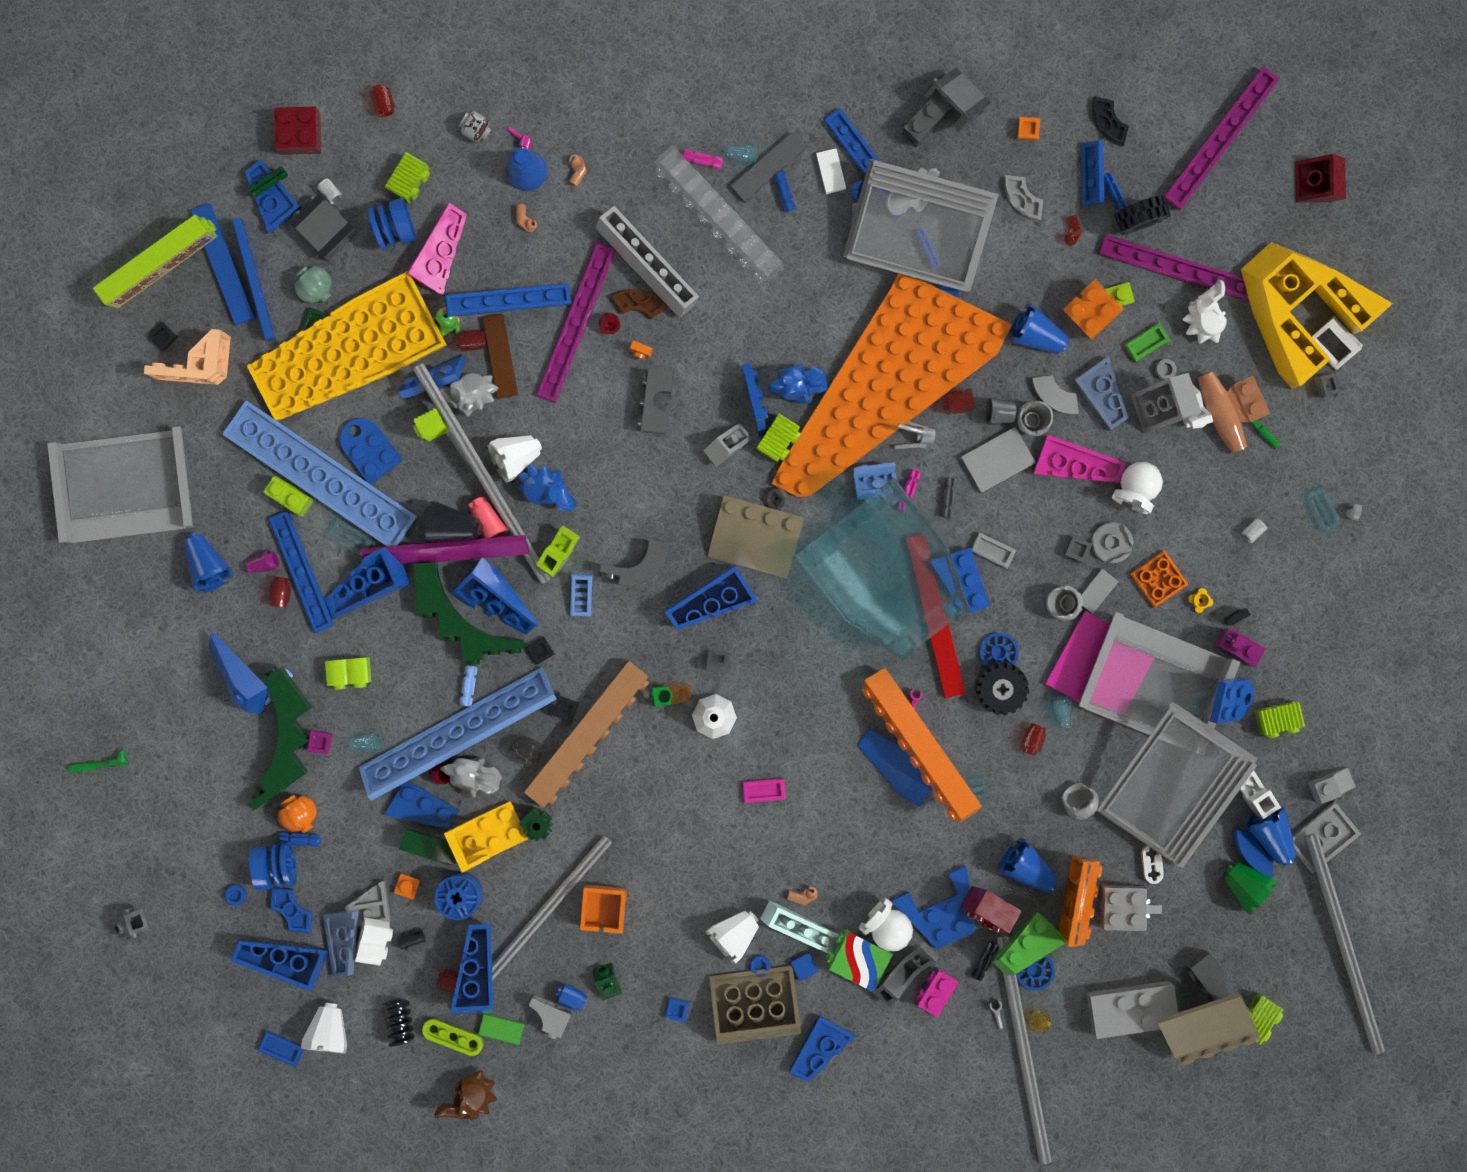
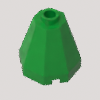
[1223,863,1279,915]

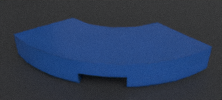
[1233,830,1274,877]

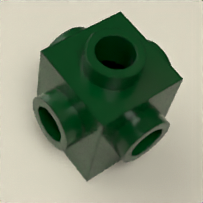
[519,807,553,841]

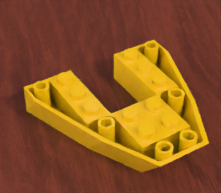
[1241,242,1393,389]

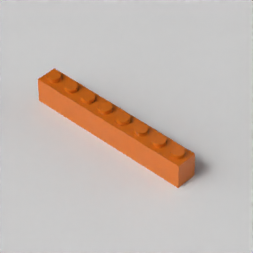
[862,668,982,825]

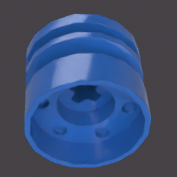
[368,198,416,250]
[249,842,297,891]
[435,872,483,920]

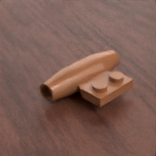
[1197,371,1271,453]

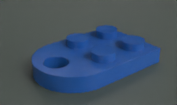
[340,418,403,484]
[1210,678,1254,724]

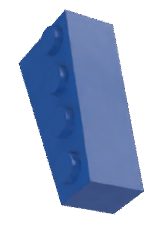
[664,565,758,629]
[450,924,493,1015]

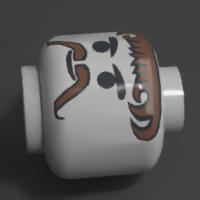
[459,111,491,142]

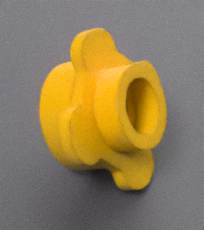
[1188,588,1213,613]

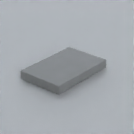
[961,427,1036,493]
[1292,801,1361,873]

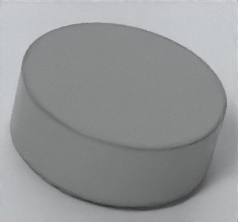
[1155,359,1176,380]

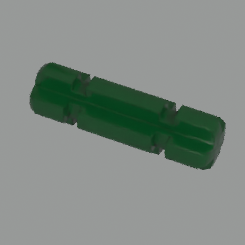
[249,166,288,197]

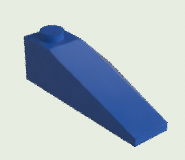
[325,548,411,619]
[452,557,538,635]
[209,633,268,714]
[858,728,932,807]

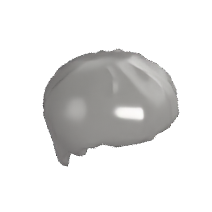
[1017,401,1053,436]
[1046,585,1083,621]
[1062,783,1100,820]

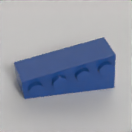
[231,940,329,991]

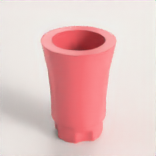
[467,496,509,539]

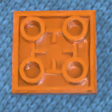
[1130,550,1189,608]

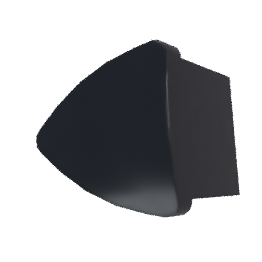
[547,692,579,722]

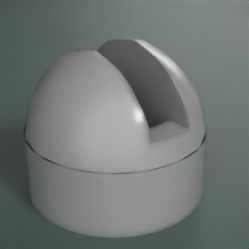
[1345,504,1362,521]

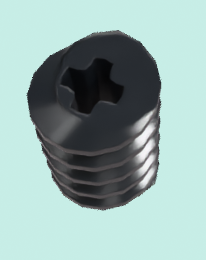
[383,999,415,1047]

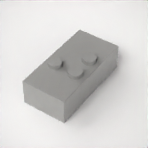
[1086,981,1178,1039]

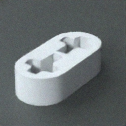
[1141,845,1164,884]

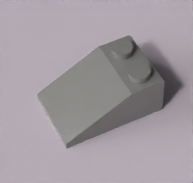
[1131,373,1202,434]

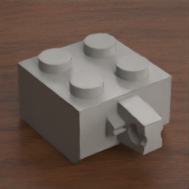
[1100,885,1162,931]

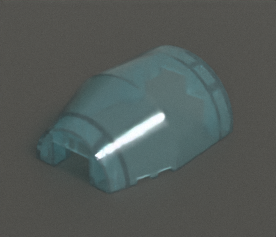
[794,477,970,660]

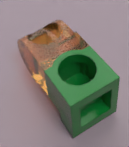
[651,684,692,707]

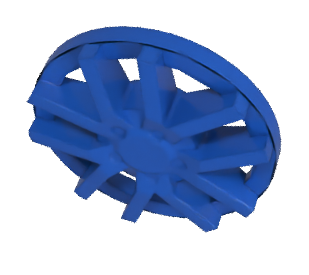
[979,633,1019,666]
[1016,955,1055,991]

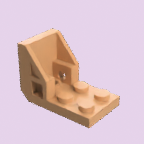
[144,329,231,385]

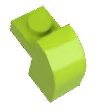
[536,526,580,577]

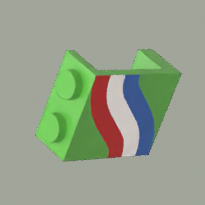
[826,928,893,992]

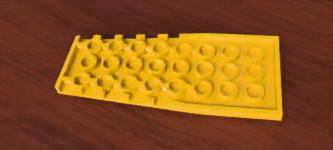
[247,272,447,421]

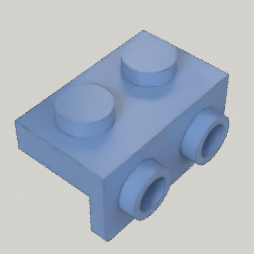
[853,462,898,500]

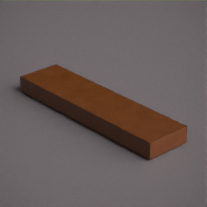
[483,314,518,399]

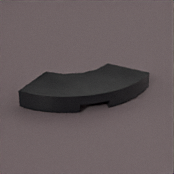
[1092,96,1129,147]

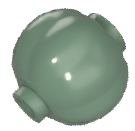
[294,266,332,304]

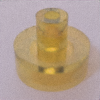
[1029,1011,1051,1033]

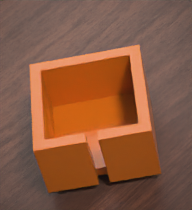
[1063,279,1124,340]
[580,885,627,934]

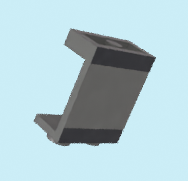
[925,67,991,131]
[289,194,358,261]

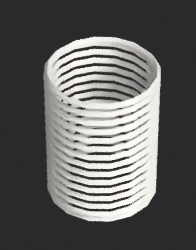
[317,179,342,204]
[1241,518,1267,543]

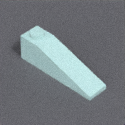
[760,900,838,953]

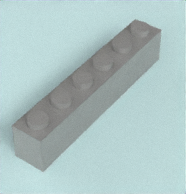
[595,206,699,318]

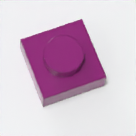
[307,730,333,754]

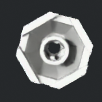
[488,435,542,483]
[692,694,737,739]
[705,911,759,963]
[301,1003,347,1054]

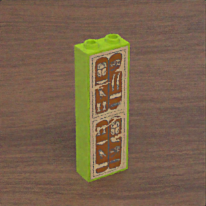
[93,215,218,308]

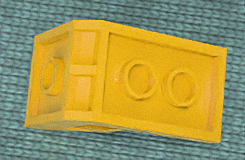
[444,801,528,873]

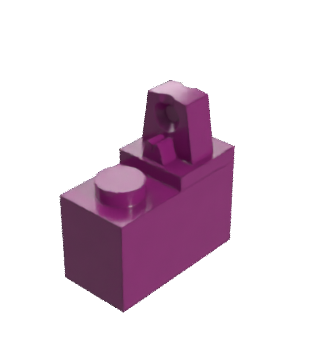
[1214,628,1266,667]

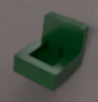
[592,963,622,1001]

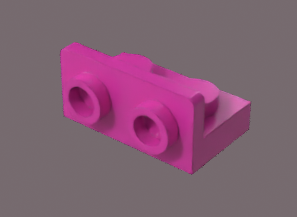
[915,968,959,1017]

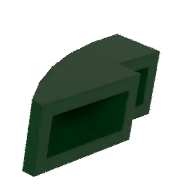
[399,828,459,866]

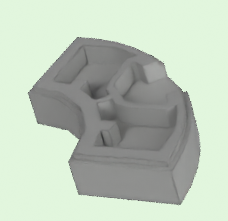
[1004,175,1043,221]
[1031,375,1079,415]

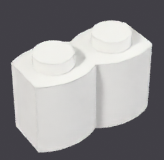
[355,918,393,966]

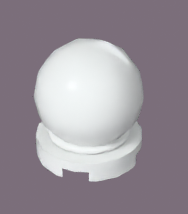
[1112,462,1163,514]
[859,897,913,951]

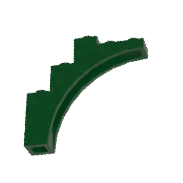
[414,562,526,665]

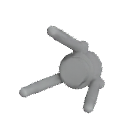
[894,421,936,449]

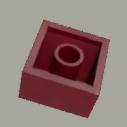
[1295,154,1346,203]

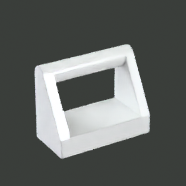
[1311,316,1363,371]

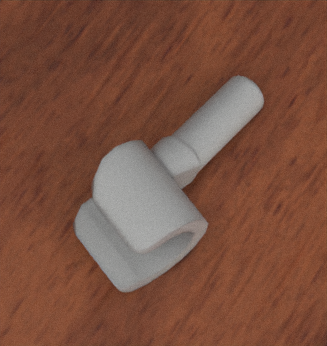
[989,1000,1003,1029]

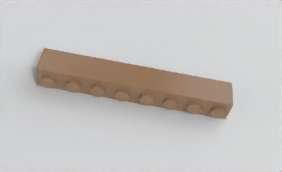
[524,661,650,808]

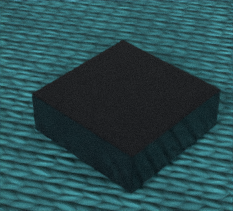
[148,321,178,351]
[1224,608,1251,626]
[526,637,555,665]

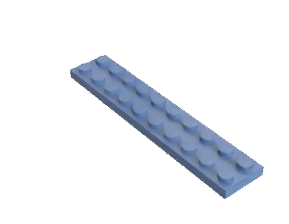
[222,400,418,547]
[359,667,556,801]

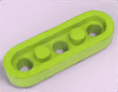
[422,1018,484,1056]

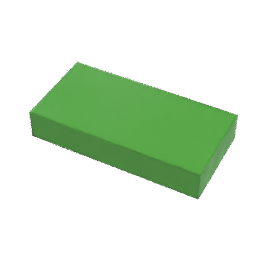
[1124,323,1170,362]
[479,1013,525,1045]

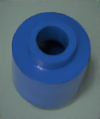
[555,983,587,1011]

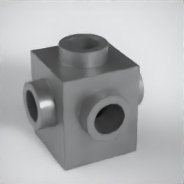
[113,908,149,940]

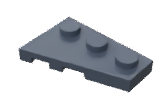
[1074,356,1128,431]
[323,910,358,977]

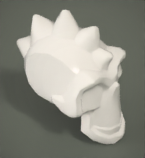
[1183,279,1227,344]

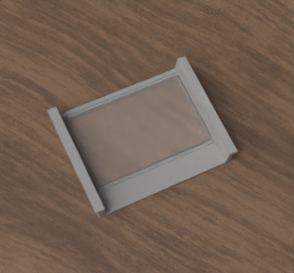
[843,159,999,292]
[47,426,194,543]
[1078,612,1240,756]
[1097,701,1258,868]

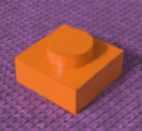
[1017,117,1040,141]
[630,340,653,360]
[394,873,421,900]

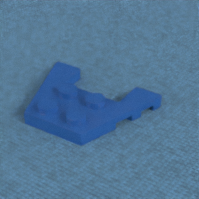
[892,866,975,949]

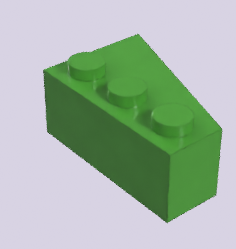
[992,912,1066,976]

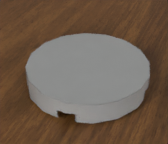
[1091,522,1134,564]

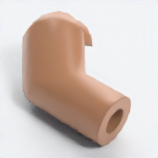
[569,154,587,187]
[515,204,537,232]
[787,887,818,906]

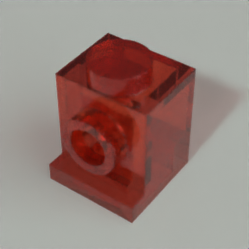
[942,388,975,415]

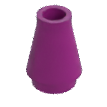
[246,551,279,573]

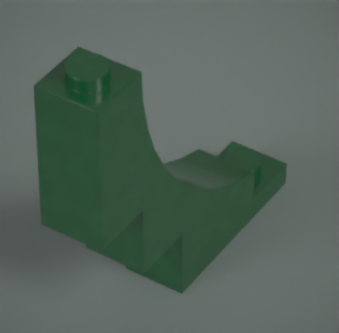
[248,666,312,811]

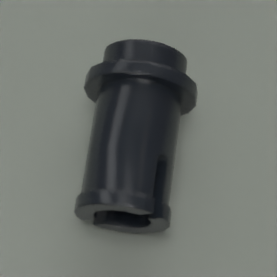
[397,929,426,950]

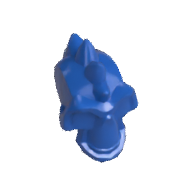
[768,364,829,404]
[516,464,577,511]

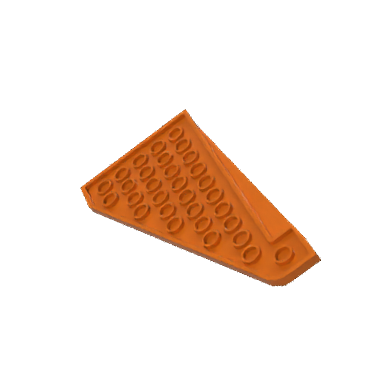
[772,273,1012,497]

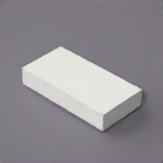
[816,149,846,194]

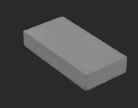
[971,532,1016,569]
[1081,569,1118,614]

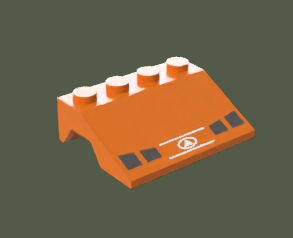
[1058,855,1102,947]

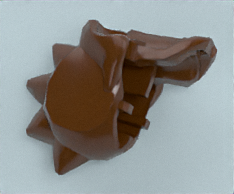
[434,1070,497,1120]

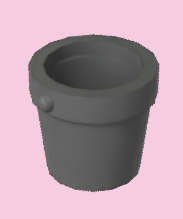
[986,398,1016,425]

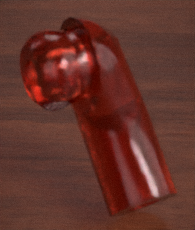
[1064,215,1082,246]

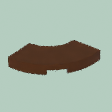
[610,289,668,319]

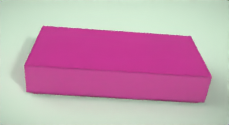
[742,778,786,803]

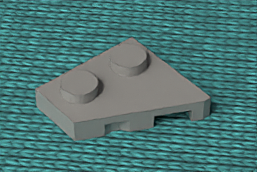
[345,880,391,926]

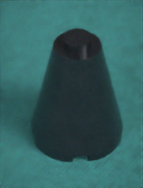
[421,501,483,543]

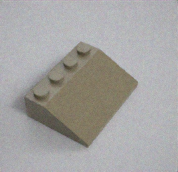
[707,495,804,579]
[709,966,801,1045]
[1157,993,1261,1065]

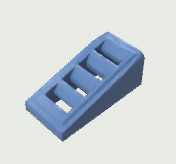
[570,572,593,616]

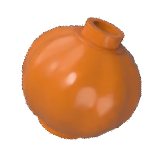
[278,795,317,833]

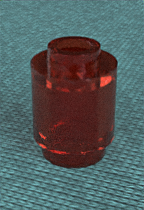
[370,84,395,117]
[456,329,487,352]
[268,577,292,608]
[1021,723,1047,756]
[437,969,459,993]

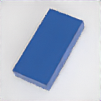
[257,1030,304,1067]

